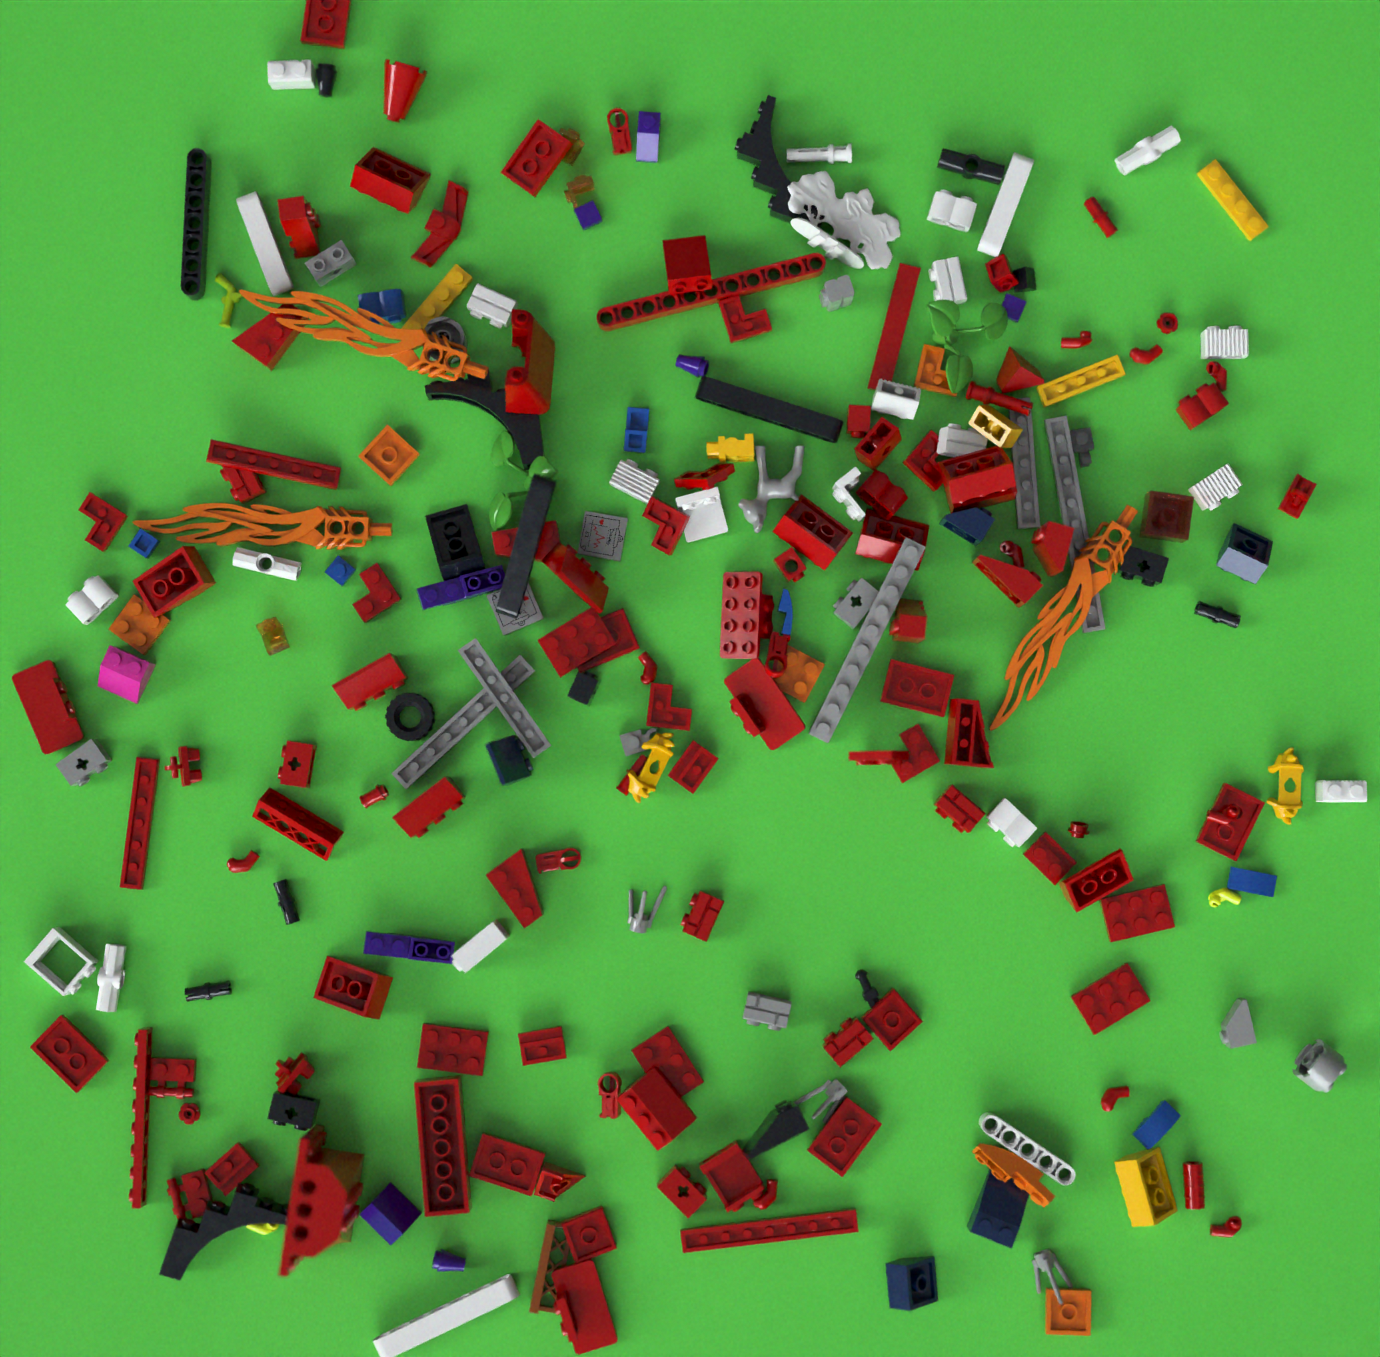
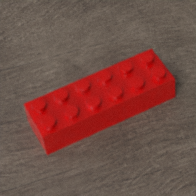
[414,1075,472,1217]

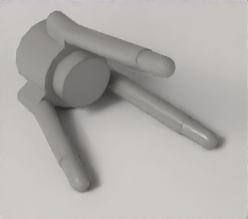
[627,885,667,933]
[793,1079,848,1123]
[1031,1249,1073,1304]

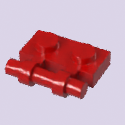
[148,1057,196,1099]
[167,1168,213,1220]

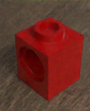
[846,405,871,438]
[773,547,807,583]

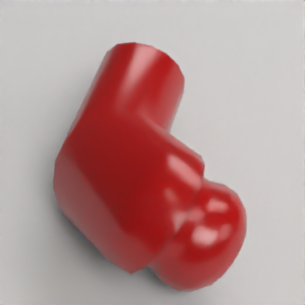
[1101,1086,1130,1112]

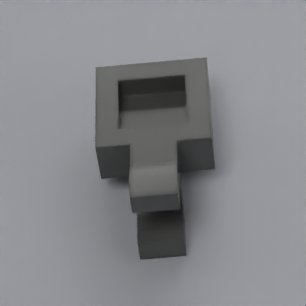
[1070,427,1094,468]

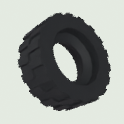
[385,693,435,741]

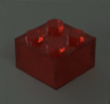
[1140,491,1194,543]

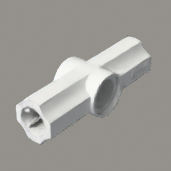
[1115,125,1181,176]
[232,547,302,581]
[96,944,127,1012]

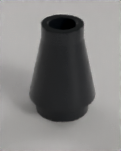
[316,64,337,97]

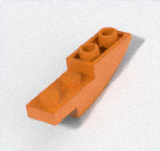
[972,1143,1055,1207]

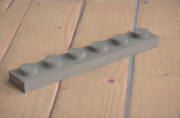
[1008,398,1040,529]
[458,638,552,758]

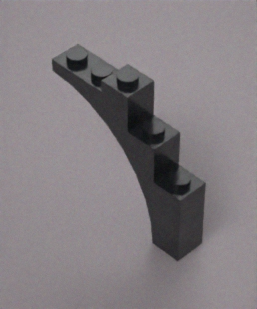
[734,95,825,228]
[425,368,545,470]
[159,1183,289,1281]

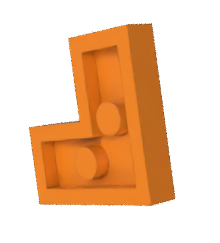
[914,344,957,397]

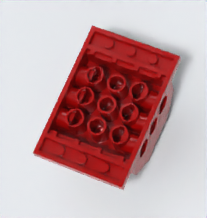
[278,1124,364,1277]

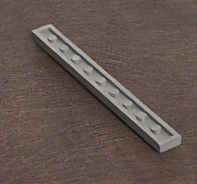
[1044,416,1106,633]
[809,537,926,743]

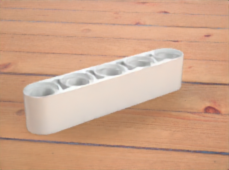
[977,152,1034,257]
[236,191,294,296]
[979,1112,1075,1185]

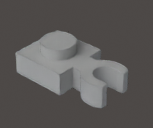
[619,728,657,756]

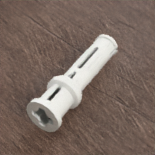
[787,143,852,164]

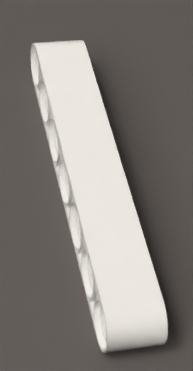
[373,1274,520,1357]

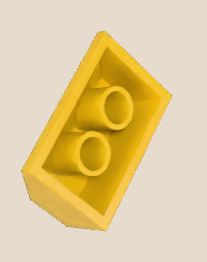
[1114,1147,1178,1227]

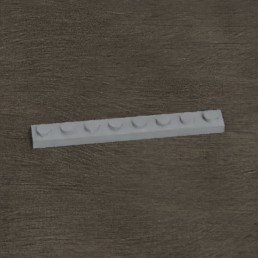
[391,655,535,789]

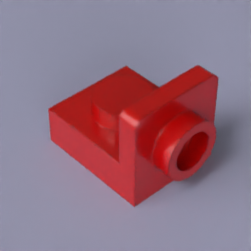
[985,253,1019,293]

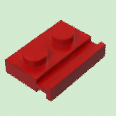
[667,740,719,794]
[1023,832,1077,885]
[518,1026,567,1066]
[204,1142,260,1197]

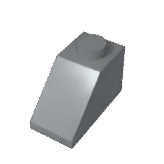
[1219,997,1257,1049]

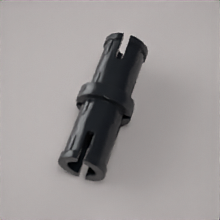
[1194,601,1241,629]
[273,879,300,925]
[185,981,232,1002]

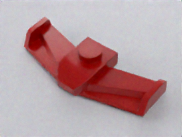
[411,181,468,268]

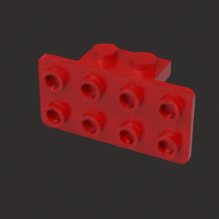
[720,571,774,659]
[724,658,806,750]
[12,660,84,754]
[552,1259,617,1354]

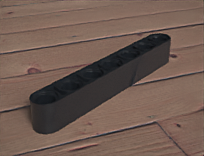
[181,148,211,300]
[695,376,844,443]
[496,473,556,619]

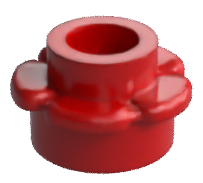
[1157,313,1178,334]
[1068,821,1090,838]
[178,1103,200,1125]

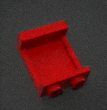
[662,235,712,294]
[699,1140,765,1212]

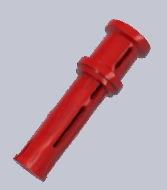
[966,381,1033,416]

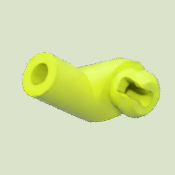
[1208,888,1242,907]
[246,1223,279,1235]

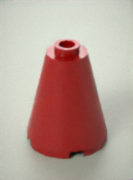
[383,59,427,123]

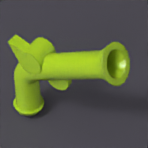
[215,273,242,328]

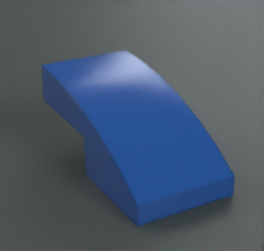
[624,407,650,453]
[778,589,793,635]
[1227,867,1277,897]
[1132,1100,1180,1150]

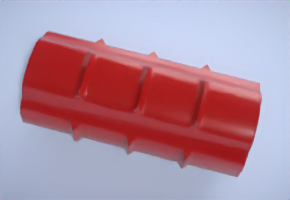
[1182,1161,1205,1209]

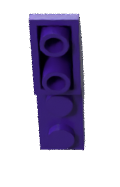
[416,565,505,610]
[363,931,455,964]

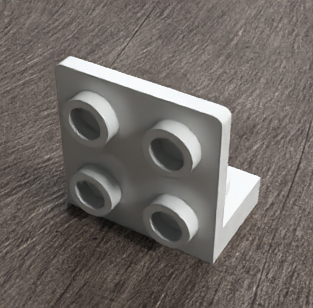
[832,467,866,522]
[675,487,728,543]

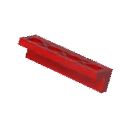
[252,787,344,861]

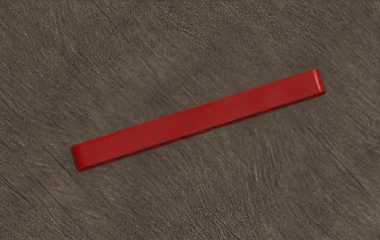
[597,253,826,331]

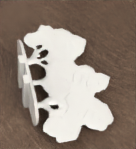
[787,171,901,269]

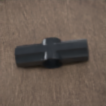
[937,148,1005,185]

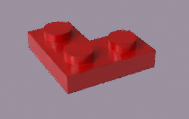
[718,295,772,343]
[902,430,943,492]
[674,463,735,490]
[78,492,128,552]
[642,496,690,555]
[352,563,402,623]
[646,682,692,731]
[891,724,940,783]

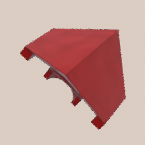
[996,346,1044,394]
[534,1162,586,1202]

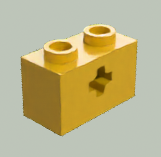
[968,405,1023,448]

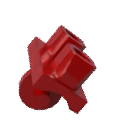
[1277,474,1317,519]
[164,746,202,787]
[275,1052,315,1095]

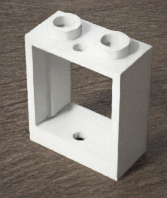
[452,919,510,973]
[24,927,98,996]

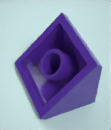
[359,1182,422,1246]

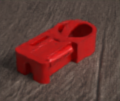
[607,108,632,155]
[764,632,791,678]
[535,848,581,874]
[598,1071,622,1119]

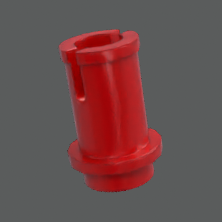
[359,784,389,809]

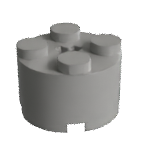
[423,317,467,364]
[1293,1039,1347,1093]

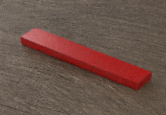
[867,263,921,390]
[206,439,341,490]
[120,757,160,890]

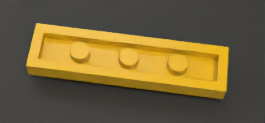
[1197,159,1269,241]
[401,264,473,330]
[1036,354,1126,408]

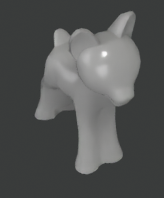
[738,446,805,534]

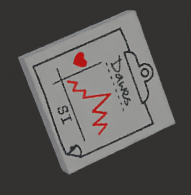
[578,511,628,561]
[486,582,544,636]

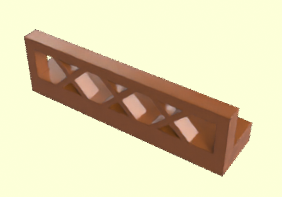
[529,1220,570,1314]

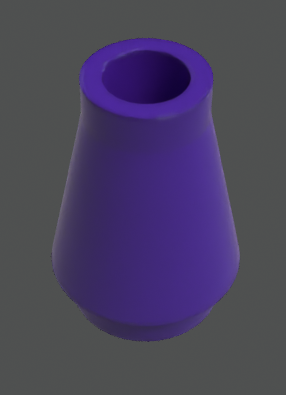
[676,354,709,378]
[432,1249,466,1272]

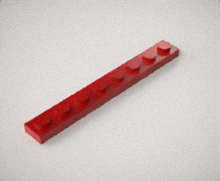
[129,1027,153,1209]
[680,1208,859,1253]

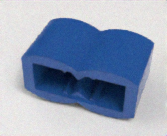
[358,289,406,325]

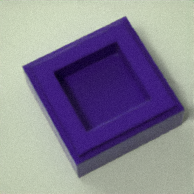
[574,200,602,230]
[1002,293,1027,323]

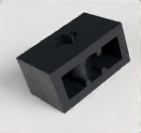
[1117,546,1169,587]
[567,670,600,707]
[267,1090,320,1131]

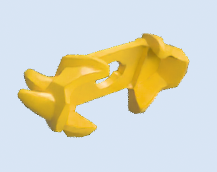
[628,733,674,803]
[1266,747,1304,825]

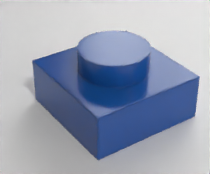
[129,528,160,559]
[325,556,356,586]

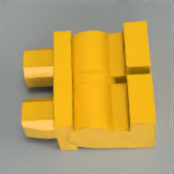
[706,433,755,464]

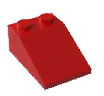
[132,546,216,618]
[972,555,1043,608]
[313,956,393,1020]

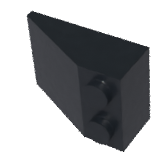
[425,504,486,581]
[741,1100,809,1160]

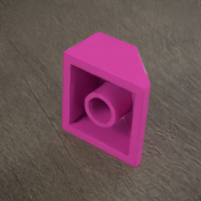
[97,645,156,704]

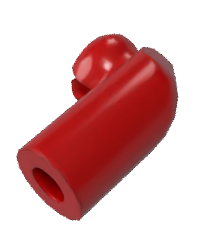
[1061,331,1092,349]
[1129,344,1163,365]
[1206,361,1227,392]
[1000,540,1025,568]
[638,651,657,685]
[1206,804,1240,825]
[227,850,260,873]
[753,1179,778,1210]
[1210,1216,1242,1238]

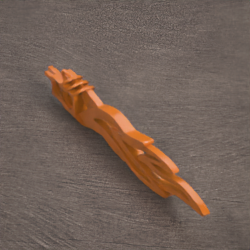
[239,290,489,381]
[133,503,393,550]
[989,505,1138,731]

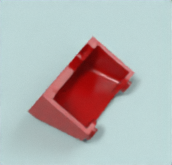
[505,309,555,415]

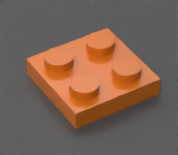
[358,424,420,486]
[108,594,171,655]
[773,645,825,703]
[1045,1288,1092,1336]

